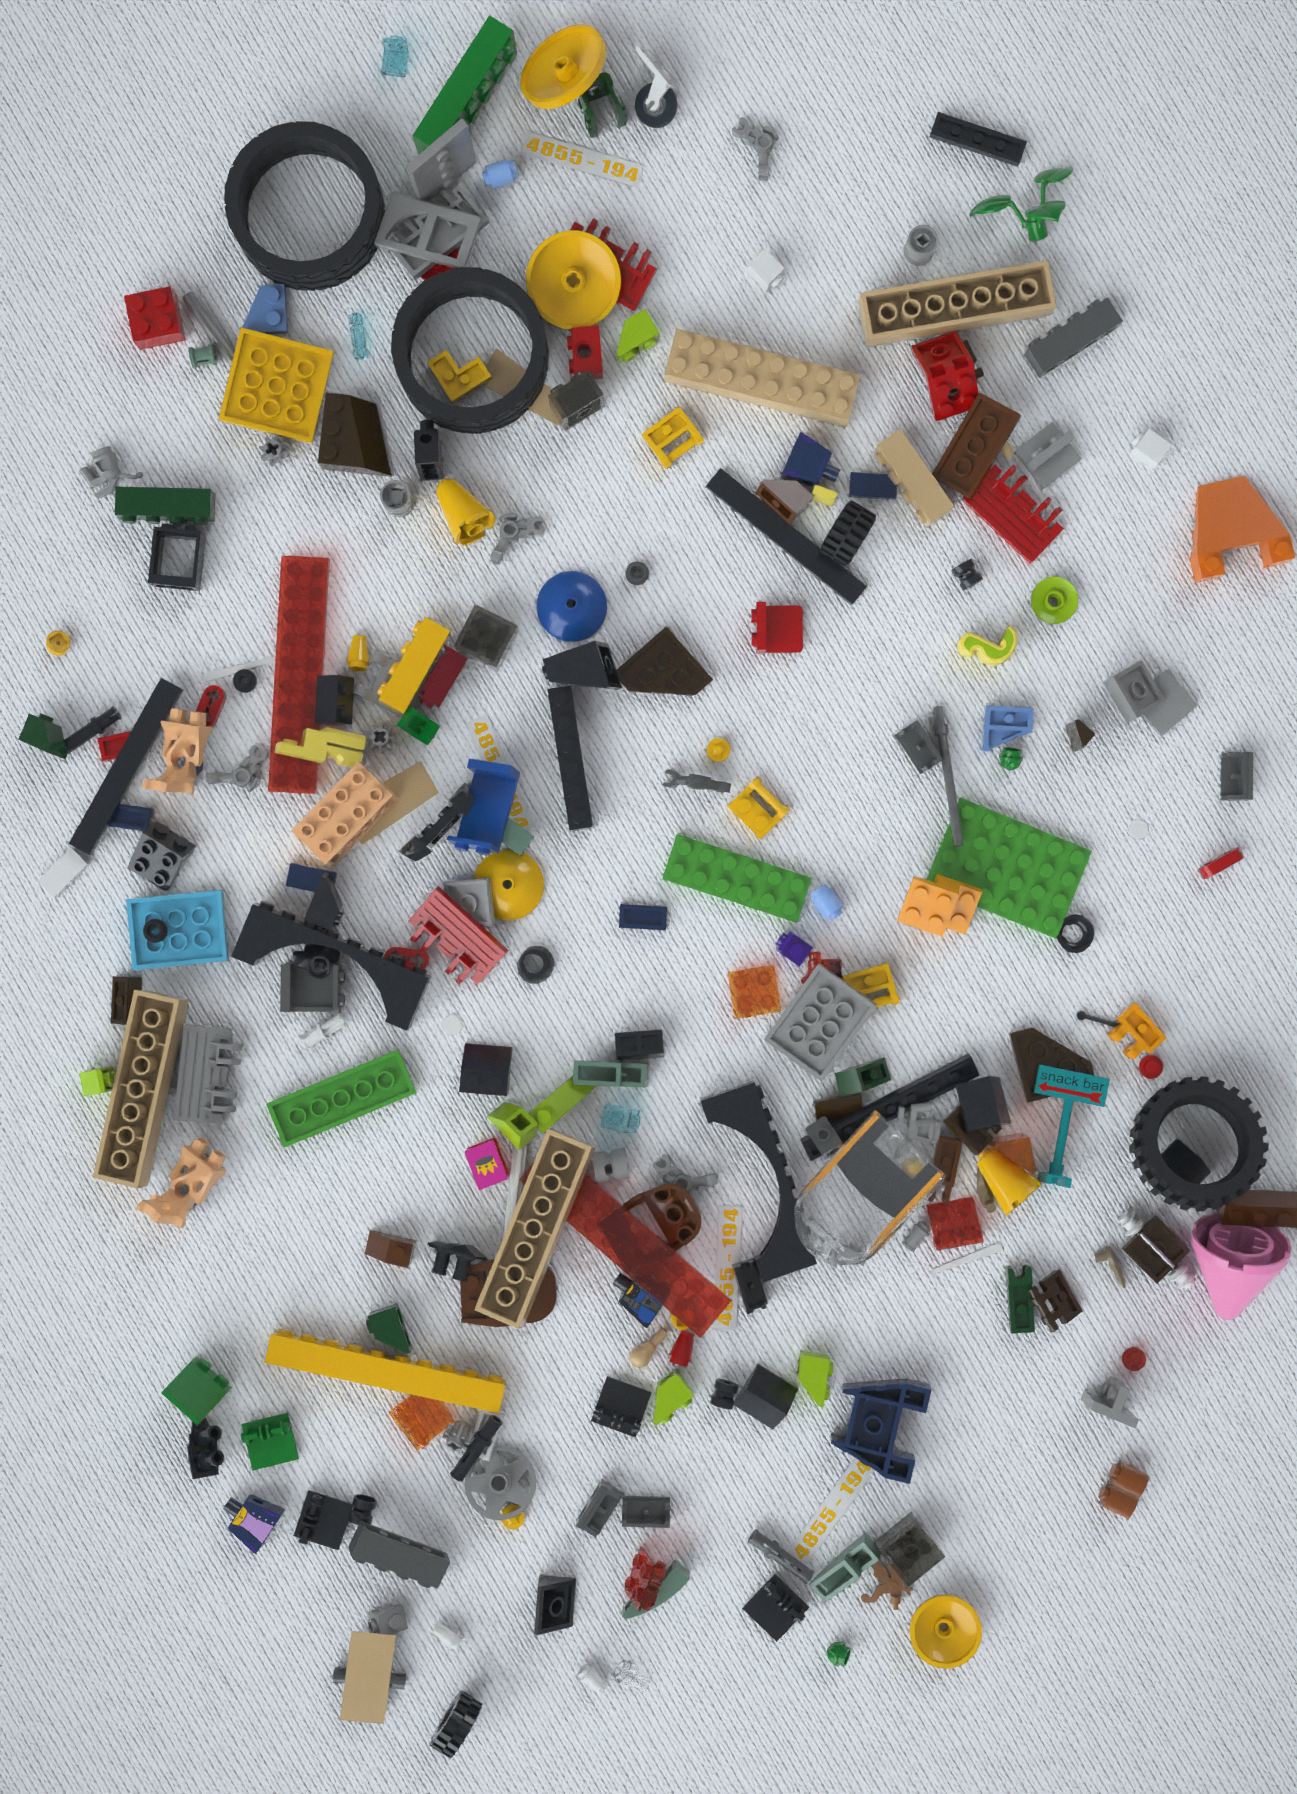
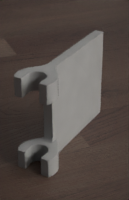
[354,650,427,718]

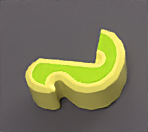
[957,625,1018,666]

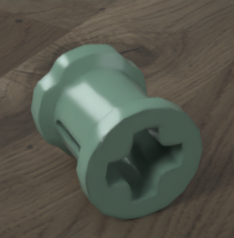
[188,344,217,369]

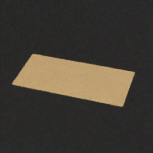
[483,348,571,426]
[360,761,439,844]
[340,1631,396,1724]

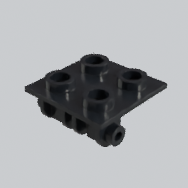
[591,1376,652,1438]
[293,1490,353,1551]
[742,1574,809,1642]

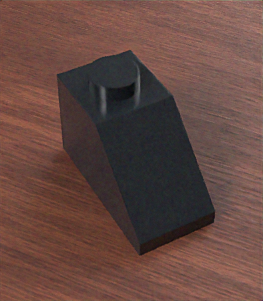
[304,872,344,930]

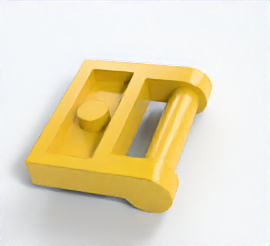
[641,406,704,470]
[727,776,791,840]
[843,963,900,1008]

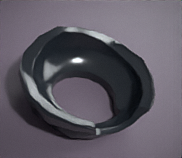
[1057,914,1094,953]
[517,946,555,984]

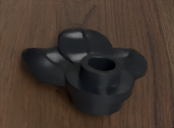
[293,944,340,979]

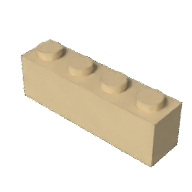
[874,429,955,527]

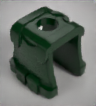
[578,72,627,138]

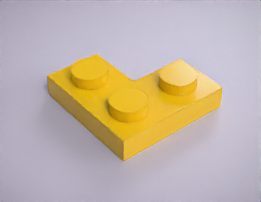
[427,350,492,404]

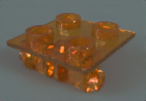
[727,965,781,1019]
[388,1395,455,1450]

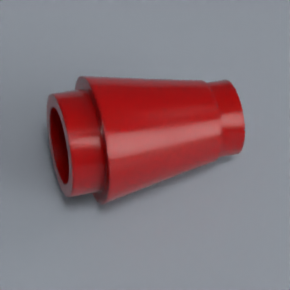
[669,1330,695,1367]

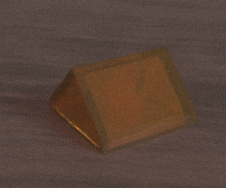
[988,1133,1036,1175]

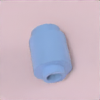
[482,159,518,190]
[810,884,844,921]

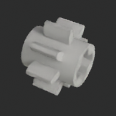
[259,436,290,467]
[366,723,397,753]
[442,1421,474,1451]

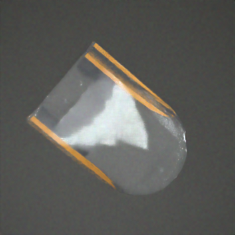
[794,1110,946,1265]

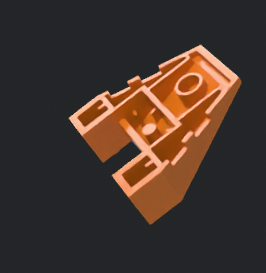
[1190,476,1295,583]

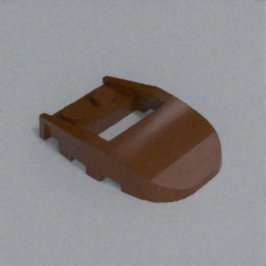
[598,1183,701,1273]
[460,1259,557,1327]

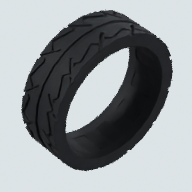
[224,121,385,291]
[391,267,549,434]

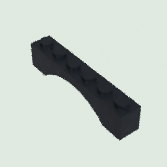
[547,685,594,832]

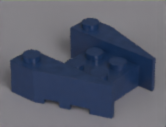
[830,1378,931,1484]

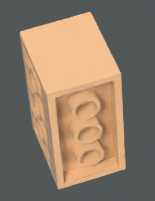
[291,762,400,867]

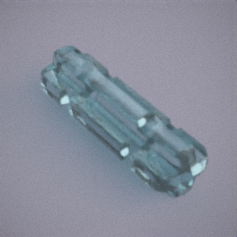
[348,313,368,360]

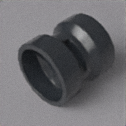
[951,558,983,591]
[710,1378,739,1410]
[348,1494,377,1525]

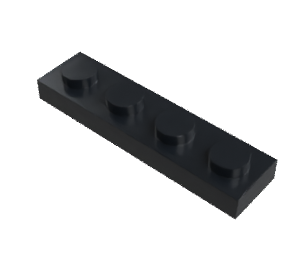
[929,112,1027,167]

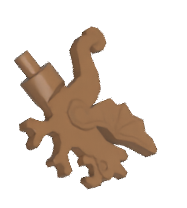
[861,1560,913,1610]

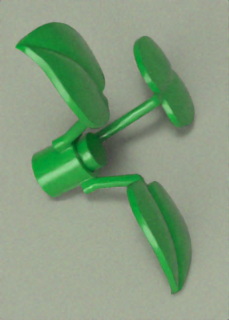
[969,167,1073,241]

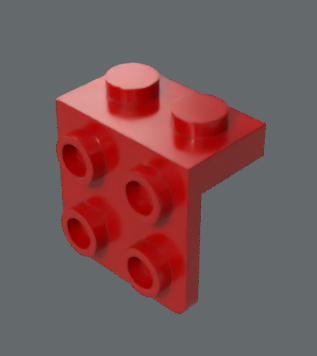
[751,602,803,654]

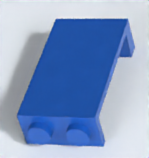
[447,758,521,856]

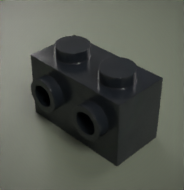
[315,675,354,725]

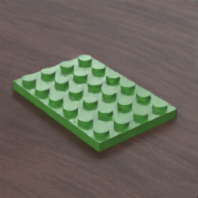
[926,797,1092,939]

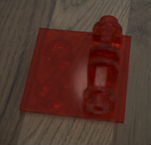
[926,1197,984,1251]
[624,1546,667,1611]

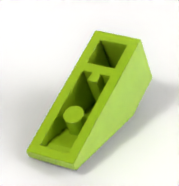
[528,1076,597,1133]

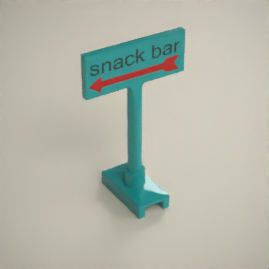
[1034,1065,1110,1188]

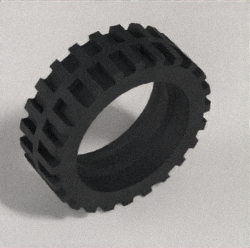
[1129,1076,1269,1212]

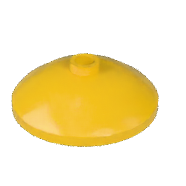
[474,849,544,920]
[909,1594,982,1669]

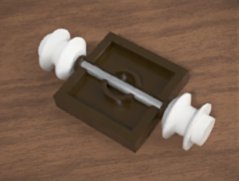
[1118,1211,1196,1289]

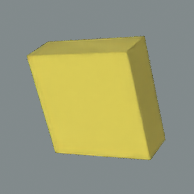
[812,485,837,507]

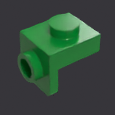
[396,706,440,745]

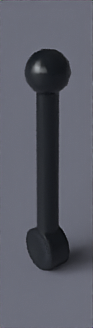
[1076,1011,1120,1027]

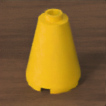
[436,478,496,546]
[977,1148,1042,1216]

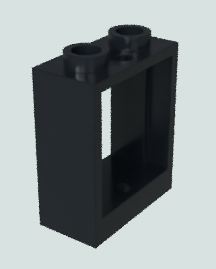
[148,524,206,592]

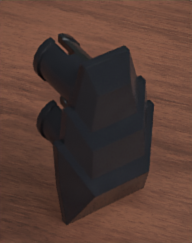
[427,1241,487,1282]
[187,1418,224,1479]

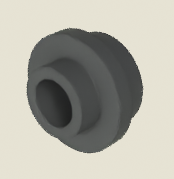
[625,561,649,586]

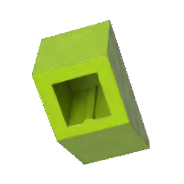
[616,309,660,363]
[79,1066,116,1096]
[487,1102,538,1150]
[797,1351,833,1407]
[653,1369,694,1426]

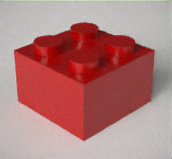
[124,286,186,350]

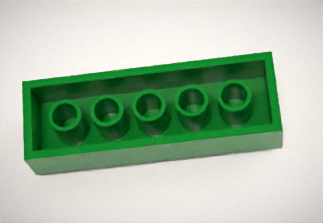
[412,15,517,154]

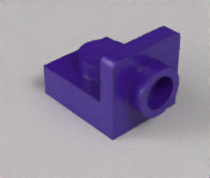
[775,931,813,967]

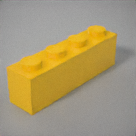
[377,617,450,715]

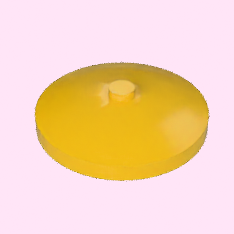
[520,24,607,109]
[526,230,621,329]

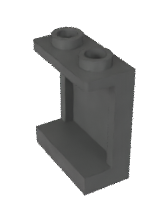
[280,964,345,1012]

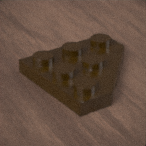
[617,626,713,696]
[1008,1027,1095,1103]

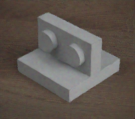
[1014,422,1082,489]
[1103,660,1166,723]
[1081,1376,1139,1429]

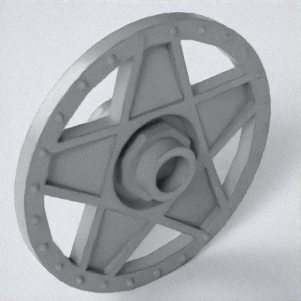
[465,1446,536,1520]

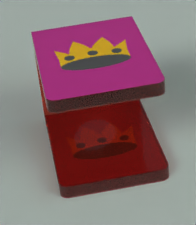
[465,1138,510,1190]

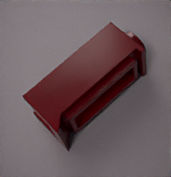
[417,645,468,709]

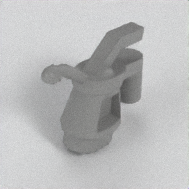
[79,446,143,498]
[894,1102,941,1159]

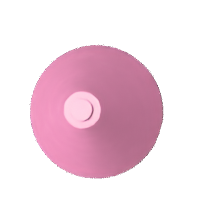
[1191,1213,1291,1320]

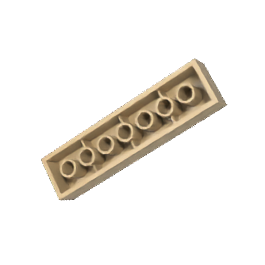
[858,260,1056,348]
[664,328,860,427]
[92,990,189,1189]
[474,1129,596,1329]

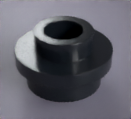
[233,669,257,693]
[143,919,168,943]

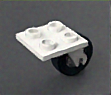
[635,47,680,128]

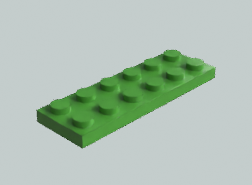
[662,834,812,923]
[266,1049,417,1148]

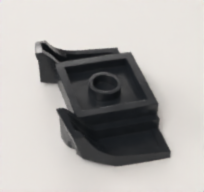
[399,783,475,862]

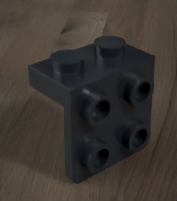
[128,821,196,891]

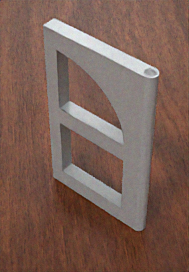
[374,192,482,268]

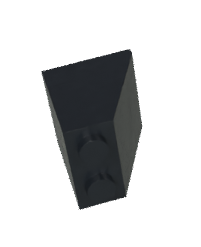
[542,641,622,690]

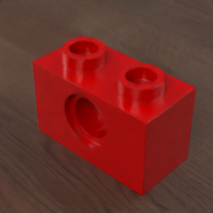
[567,325,603,381]

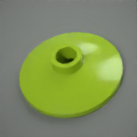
[1031,577,1078,624]

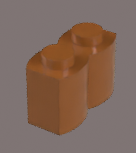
[1098,1460,1150,1520]

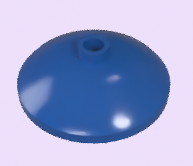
[536,571,607,642]

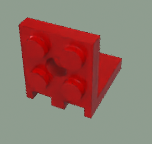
[911,331,979,422]

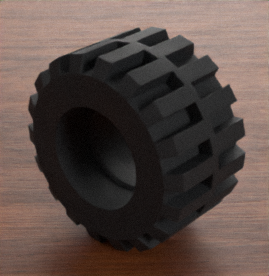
[820,500,876,567]

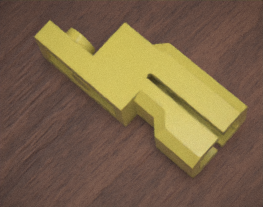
[274,727,366,768]

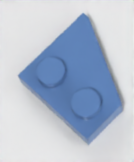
[242,284,288,334]
[982,705,1034,751]

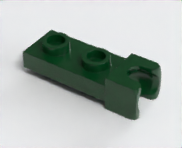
[1005,1264,1035,1334]

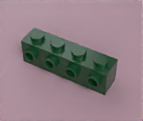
[115,486,216,525]

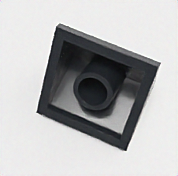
[955,1076,1011,1132]
[1161,1138,1211,1205]
[734,1363,798,1430]
[534,1575,576,1635]

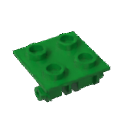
[241,1412,299,1471]

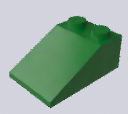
[161,1356,232,1426]

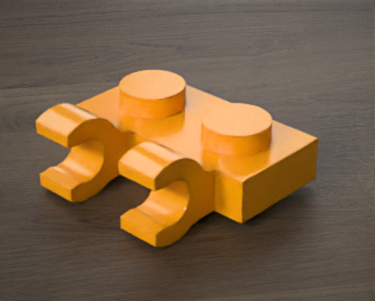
[1107,1002,1167,1060]

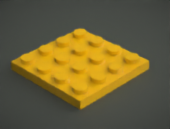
[219,327,334,445]

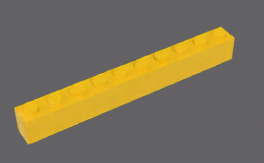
[264,1329,506,1413]

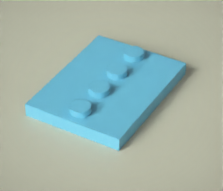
[126,890,229,970]

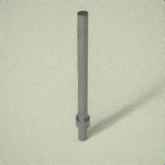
[933,706,964,847]

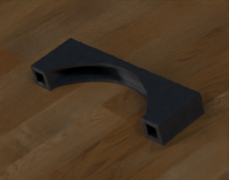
[231,901,432,1031]
[700,1081,819,1283]

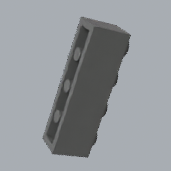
[1024,297,1123,378]
[348,1521,450,1588]

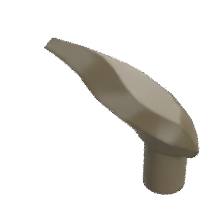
[977,1169,996,1213]
[1094,1245,1126,1288]

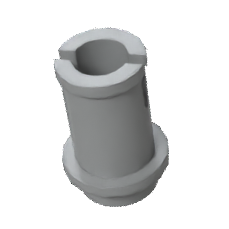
[902,1220,931,1252]

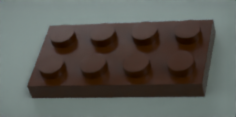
[932,392,1021,500]

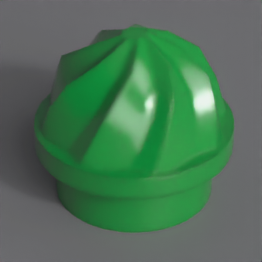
[999,747,1023,771]
[827,1642,851,1667]

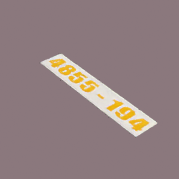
[521,131,644,187]
[466,714,535,830]
[713,1205,743,1330]
[787,1458,875,1566]

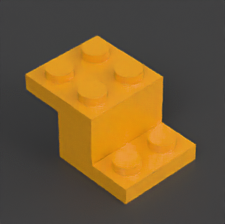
[897,874,982,937]

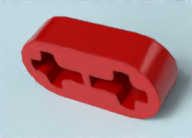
[196,685,226,728]
[1199,847,1244,879]
[384,947,430,969]

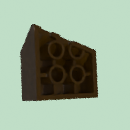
[318,392,392,477]

